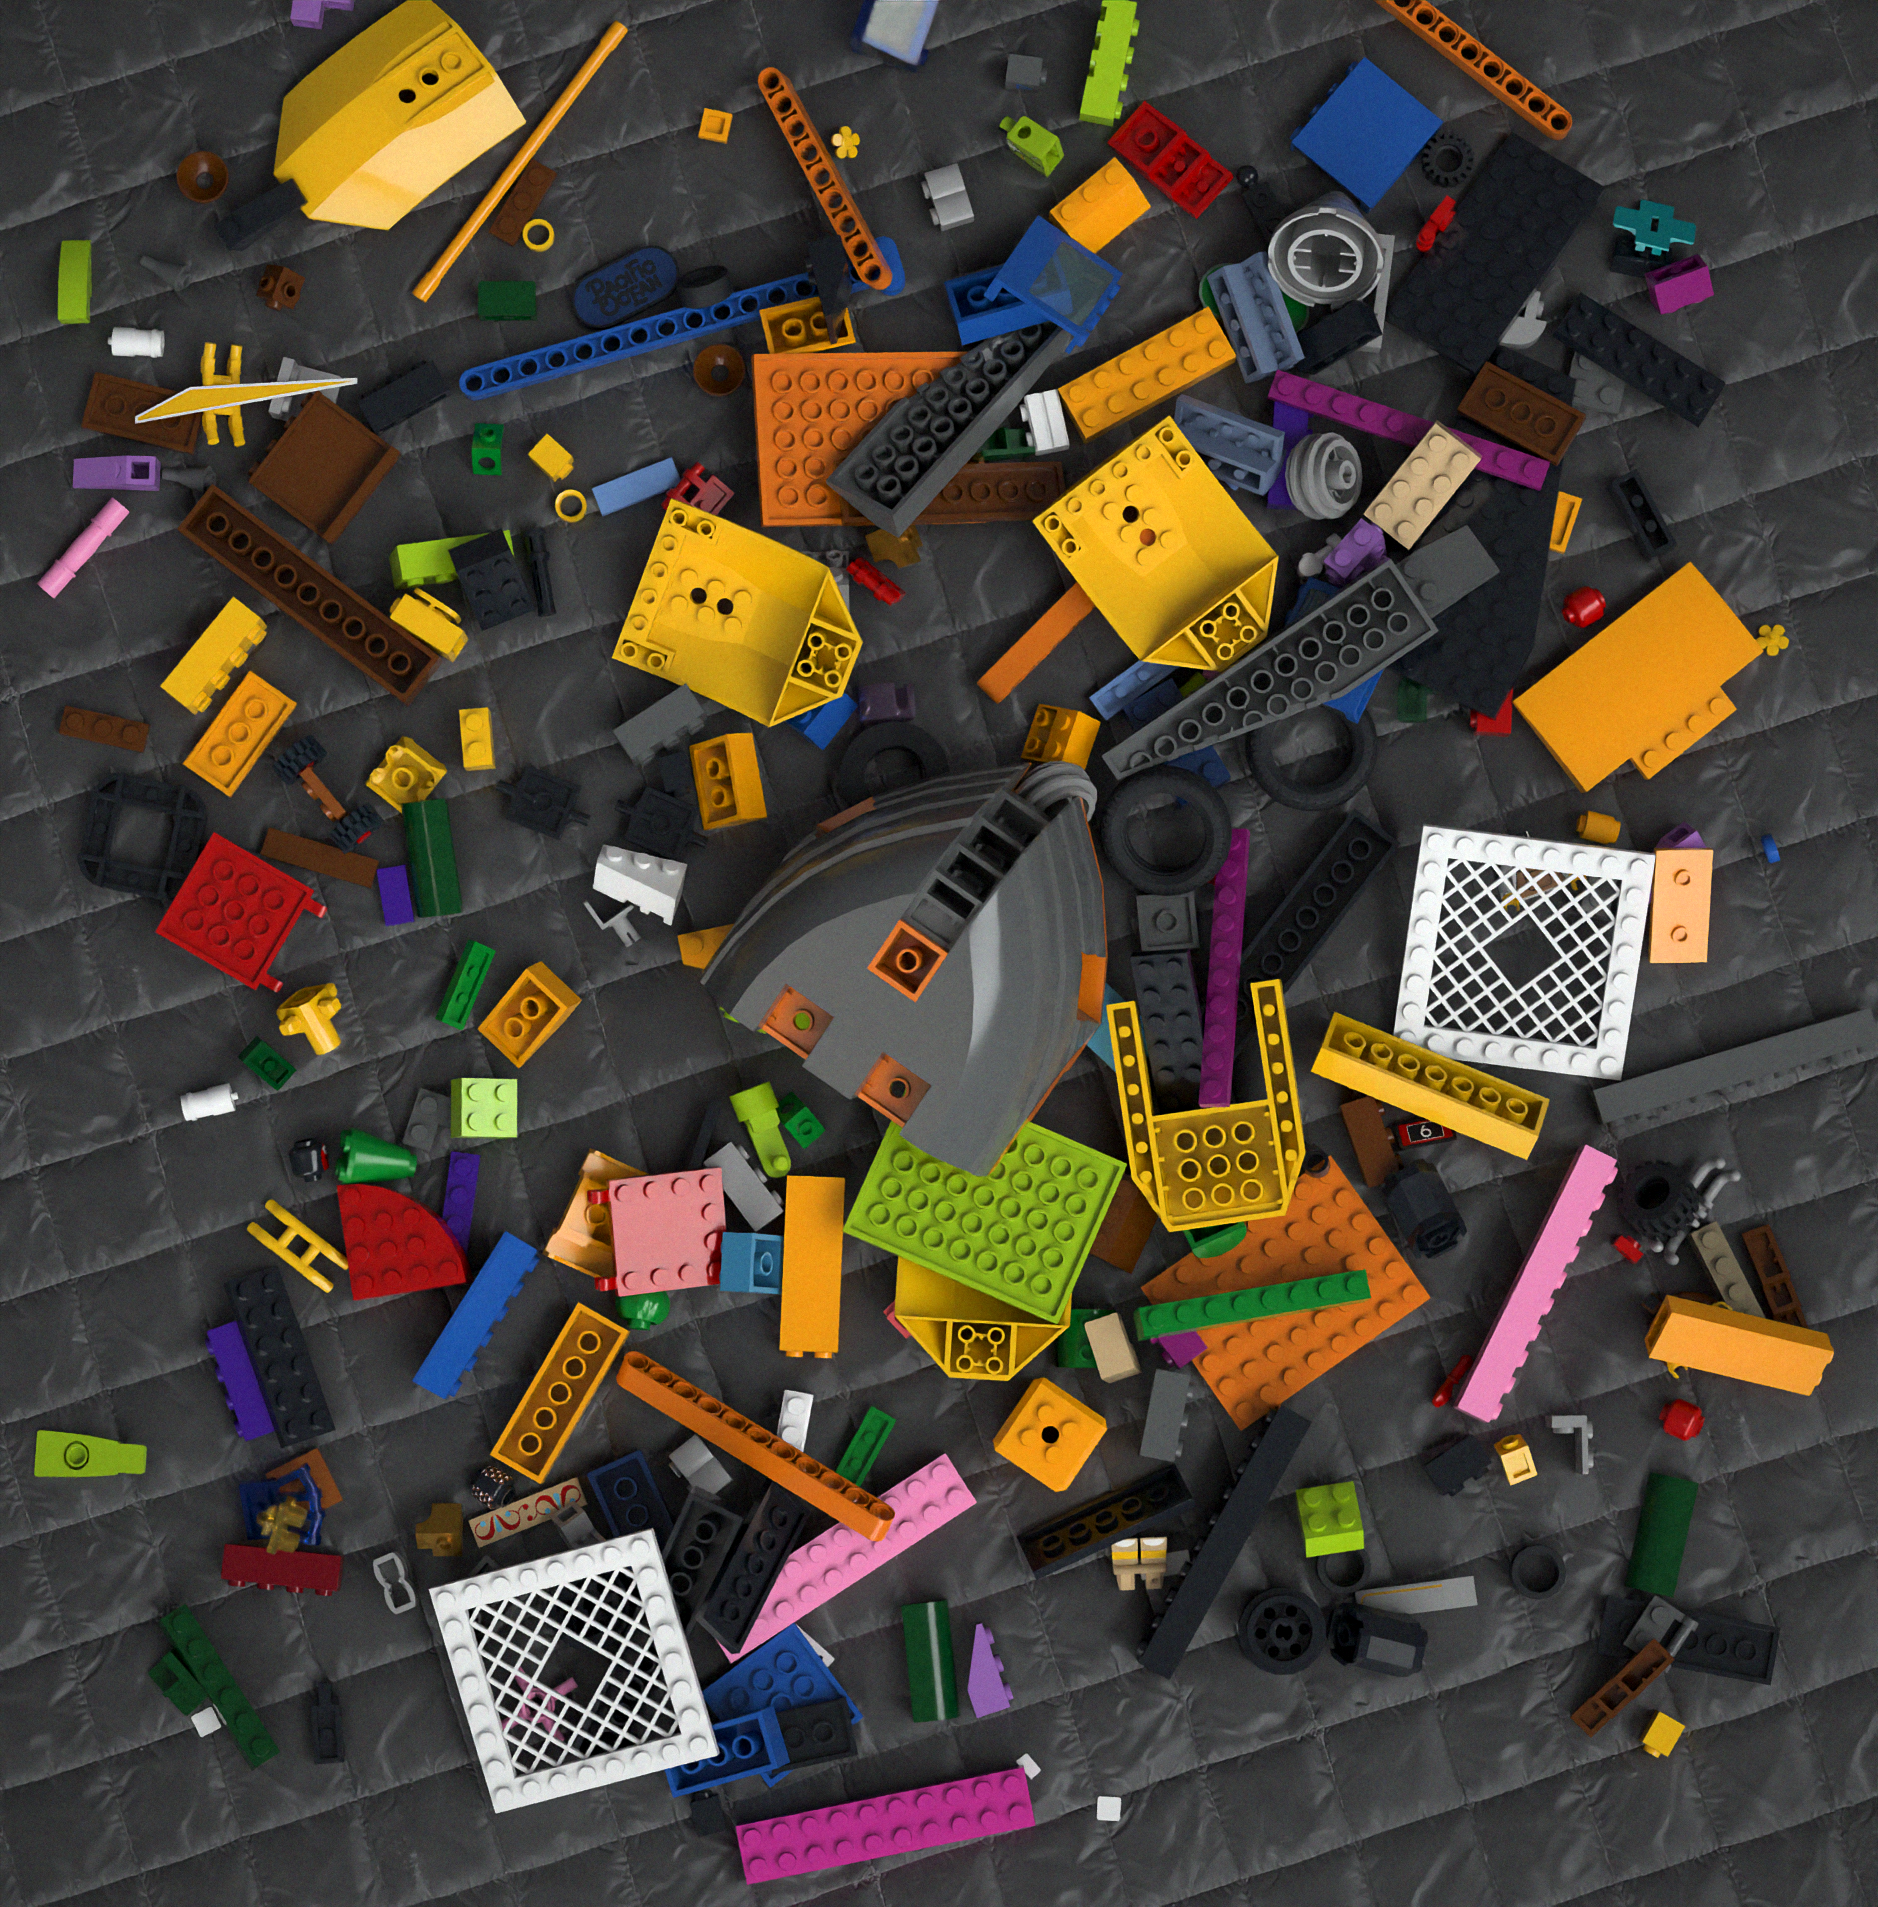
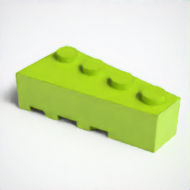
[1079,0,1140,127]
[389,530,515,590]

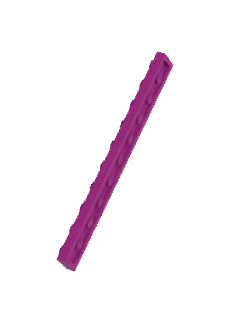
[1267,370,1550,491]
[1198,828,1250,1108]

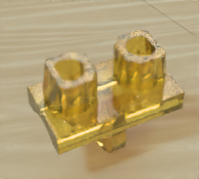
[256,1495,308,1555]

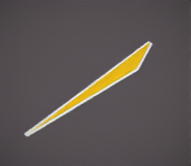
[135,378,357,424]

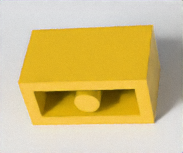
[459,707,496,771]

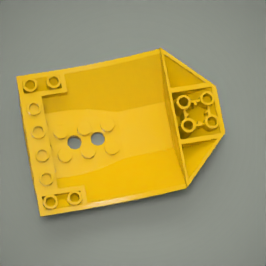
[273,0,526,231]
[1032,415,1279,672]
[612,498,863,728]
[894,1256,1072,1381]

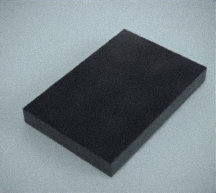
[771,1697,859,1774]

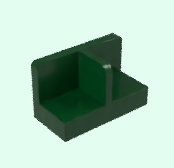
[478,281,538,321]
[970,427,1036,462]
[148,1650,208,1716]

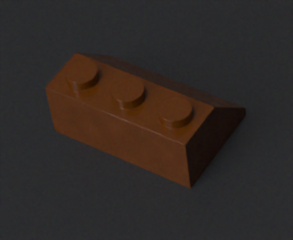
[1089,1173,1158,1274]

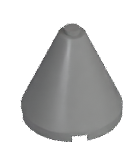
[1268,191,1384,309]

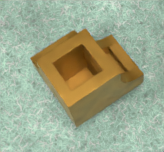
[865,524,923,569]
[415,1503,463,1556]

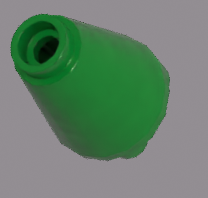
[335,1127,417,1185]

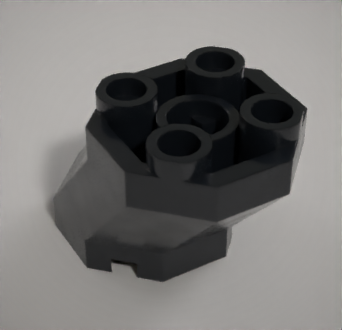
[1382,1159,1467,1259]
[1326,1602,1428,1677]

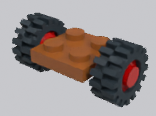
[272,735,384,854]

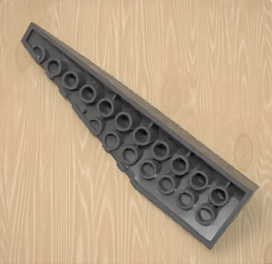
[826,273,1104,538]
[1101,557,1439,780]

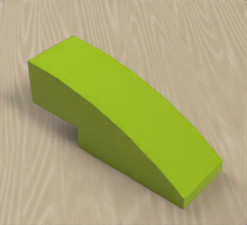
[58,240,92,324]

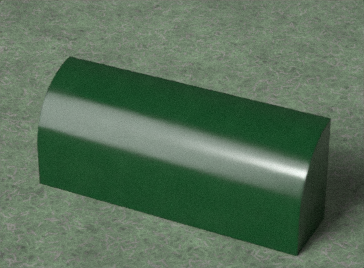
[401,797,464,918]
[1624,1472,1699,1598]
[901,1600,960,1723]

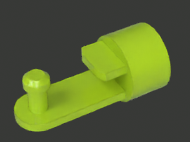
[729,1081,791,1178]

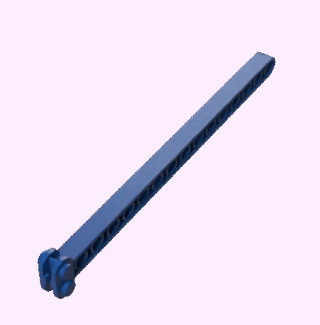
[459,236,906,401]

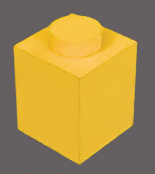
[528,434,574,482]
[1639,1710,1685,1758]

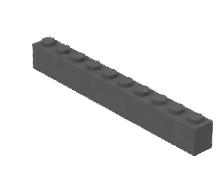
[1590,1008,1878,1128]

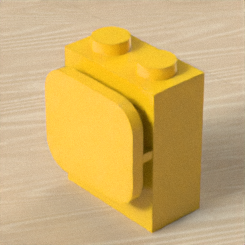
[389,587,469,663]

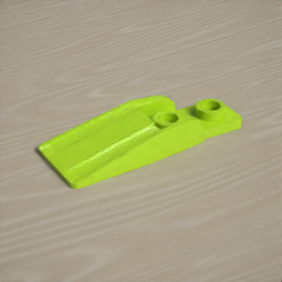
[34,1430,147,1477]

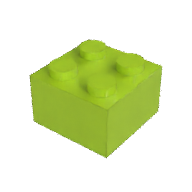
[451,1078,517,1139]
[1296,1481,1364,1558]

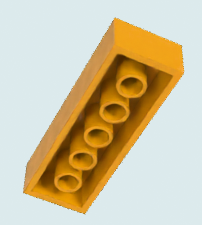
[1058,306,1236,444]
[490,1302,631,1484]

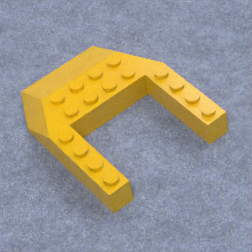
[1106,979,1306,1232]

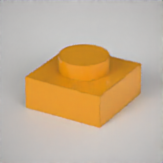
[698,108,733,144]

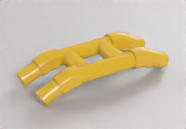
[201,342,245,447]
[247,1199,348,1293]

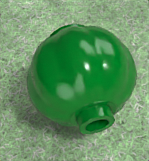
[615,1291,670,1331]

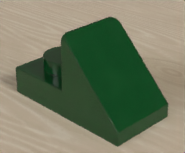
[237,1036,297,1091]

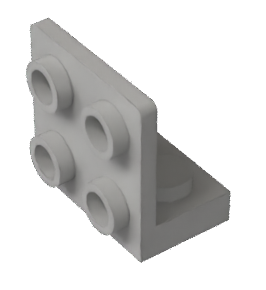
[268,357,342,422]
[1545,1415,1593,1474]

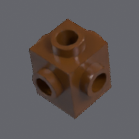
[256,264,305,311]

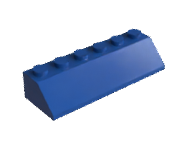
[412,1231,540,1399]

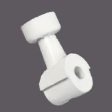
[1297,533,1342,580]

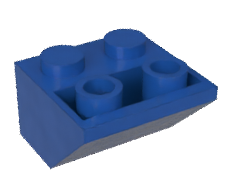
[783,692,858,750]

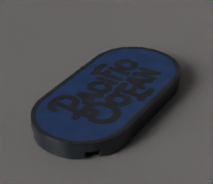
[572,245,680,330]

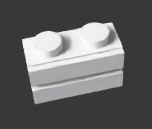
[1019,389,1070,456]
[776,1390,814,1452]

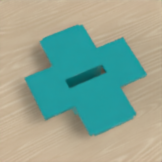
[1613,199,1696,256]

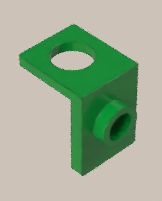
[472,423,504,475]
[775,1092,826,1149]

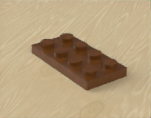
[1457,361,1587,466]
[81,372,203,455]

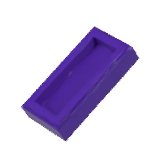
[376,865,415,927]

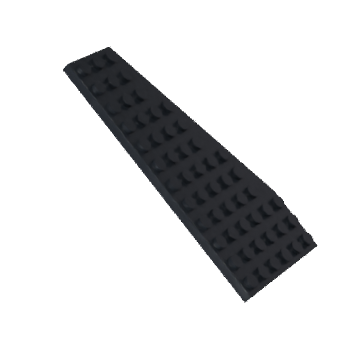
[1385,345,1577,721]

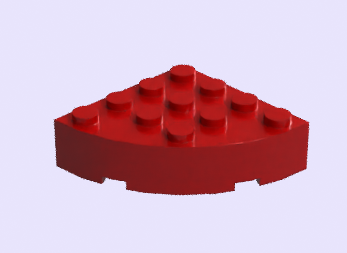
[336,1184,474,1301]

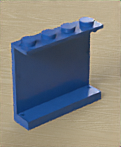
[1290,57,1443,214]

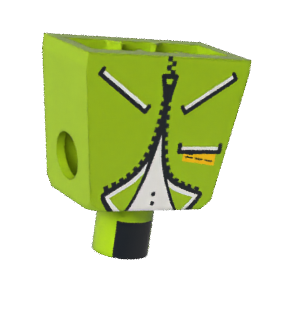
[998,116,1064,178]

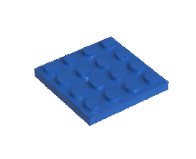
[702,1622,864,1788]

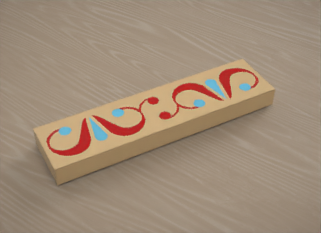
[468,1477,588,1548]

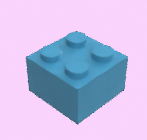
[719,1232,784,1294]

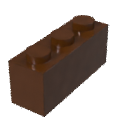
[1338,1096,1404,1189]

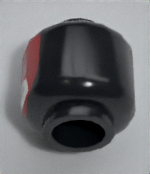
[288,1138,329,1182]

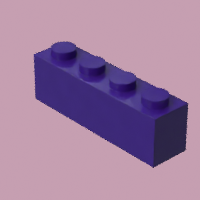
[1266,401,1314,511]
[205,1321,275,1441]

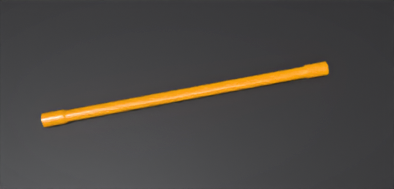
[412,20,628,303]

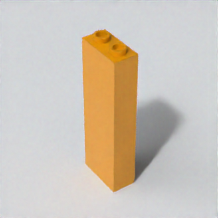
[779,1175,846,1358]
[1644,1295,1834,1396]

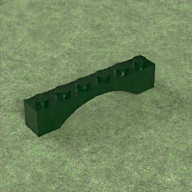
[157,1604,280,1771]

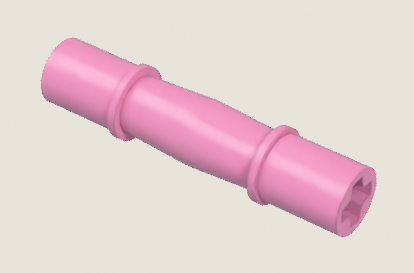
[37,497,130,599]

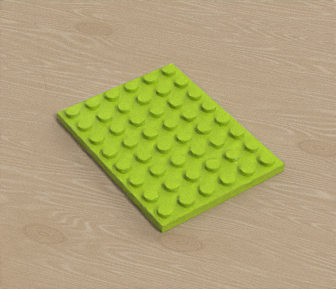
[842,1088,1127,1325]

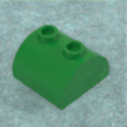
[1182,1222,1247,1258]
[1057,1309,1116,1368]

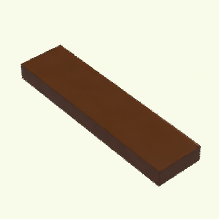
[260,827,380,889]

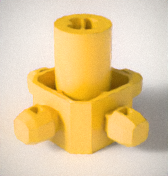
[276,983,341,1055]

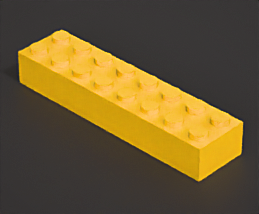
[1311,1012,1550,1160]

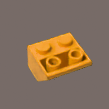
[1021,704,1101,770]

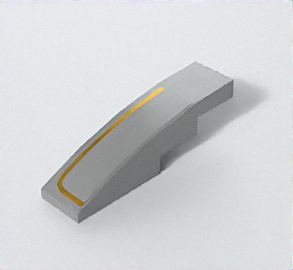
[1355,1576,1477,1614]

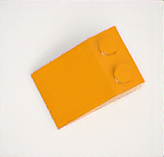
[478,961,582,1068]

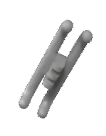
[1648,1156,1741,1265]

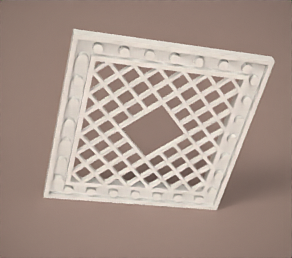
[1393,824,1656,1081]
[429,1528,720,1813]

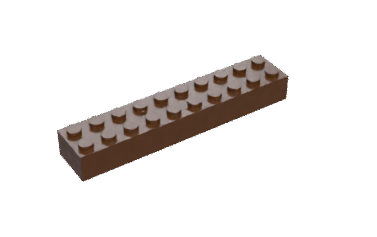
[177,484,443,707]

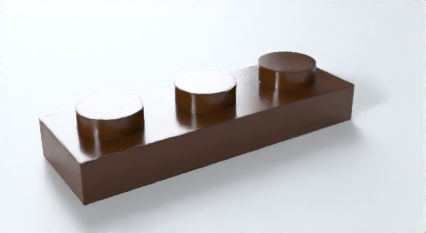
[489,159,558,248]
[59,705,151,753]

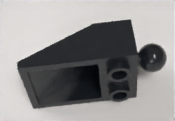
[803,229,852,345]

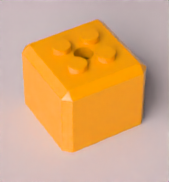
[993,1377,1107,1492]

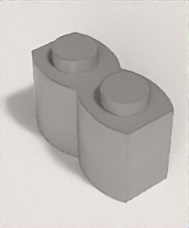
[921,163,974,231]
[668,1434,733,1495]
[373,1551,419,1614]

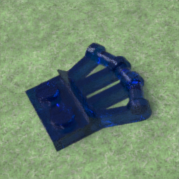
[239,1463,326,1546]

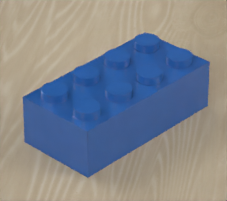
[944,252,1072,345]
[664,1706,790,1798]

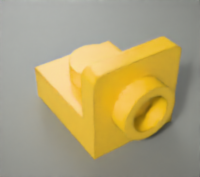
[1494,1434,1537,1485]

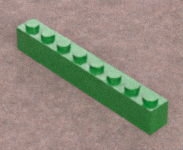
[1133,1269,1371,1341]

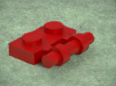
[1415,195,1456,252]
[660,462,735,515]
[846,557,906,606]

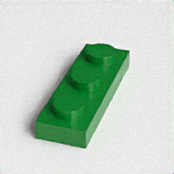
[435,939,496,1031]
[835,1406,897,1487]

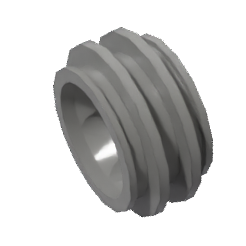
[1285,432,1363,520]
[1013,761,1097,822]

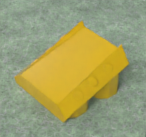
[365,736,447,813]

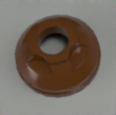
[176,151,229,204]
[693,344,745,397]

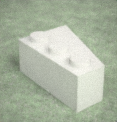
[593,845,687,926]

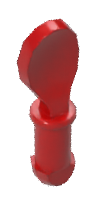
[1432,1355,1473,1408]

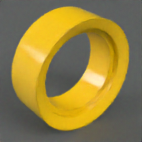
[523,219,555,252]
[555,490,587,523]

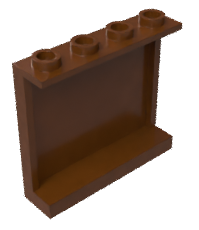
[248,390,402,546]

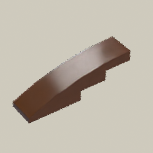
[1741,1224,1809,1329]
[1570,1638,1675,1738]

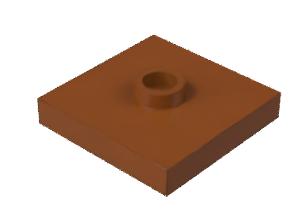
[265,1448,344,1526]

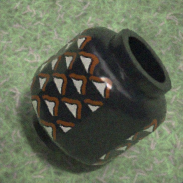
[471,1466,516,1509]

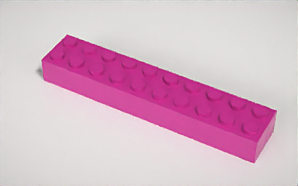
[735,1765,1036,1885]

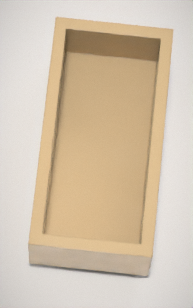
[1364,420,1482,550]

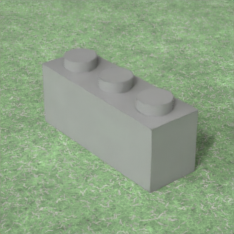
[703,1142,785,1233]

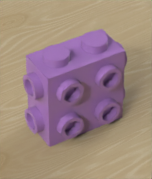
[1323,518,1387,588]

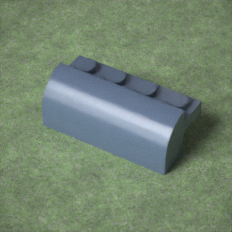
[1207,251,1305,384]
[1174,394,1287,496]

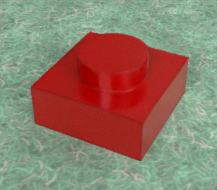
[1611,1235,1644,1264]

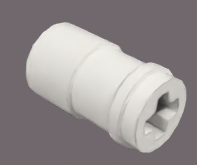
[108,327,165,358]
[180,1083,238,1121]

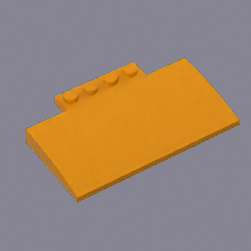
[1512,561,1764,793]

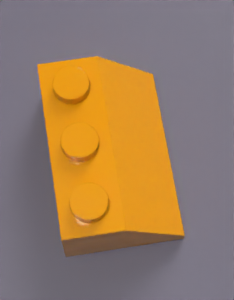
[1049,157,1151,262]
[759,296,856,354]
[689,733,767,831]

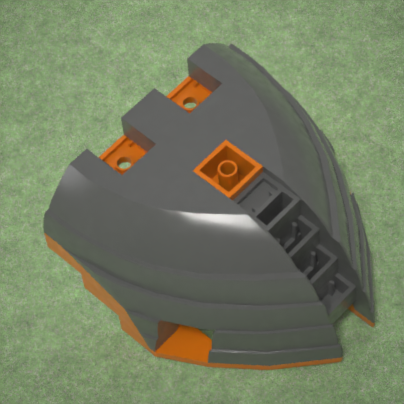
[699,762,1108,1177]

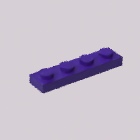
[442,1151,481,1258]

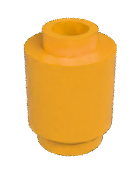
[1576,810,1621,845]

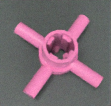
[501,1666,578,1745]

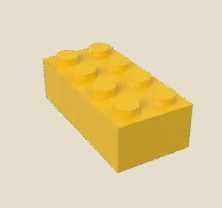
[160,596,267,715]

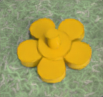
[831,126,860,159]
[1756,625,1789,656]

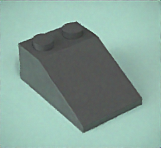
[1395,525,1500,619]

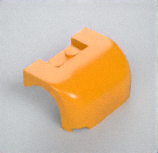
[542,1148,649,1277]

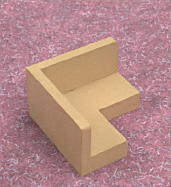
[1084,1312,1142,1383]

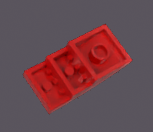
[1107,101,1234,219]

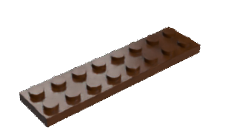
[839,461,1065,526]

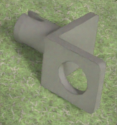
[583,899,641,947]

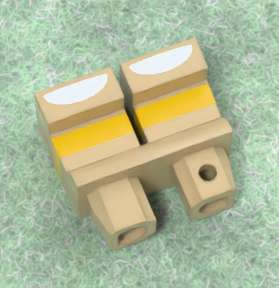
[1111,1537,1167,1590]

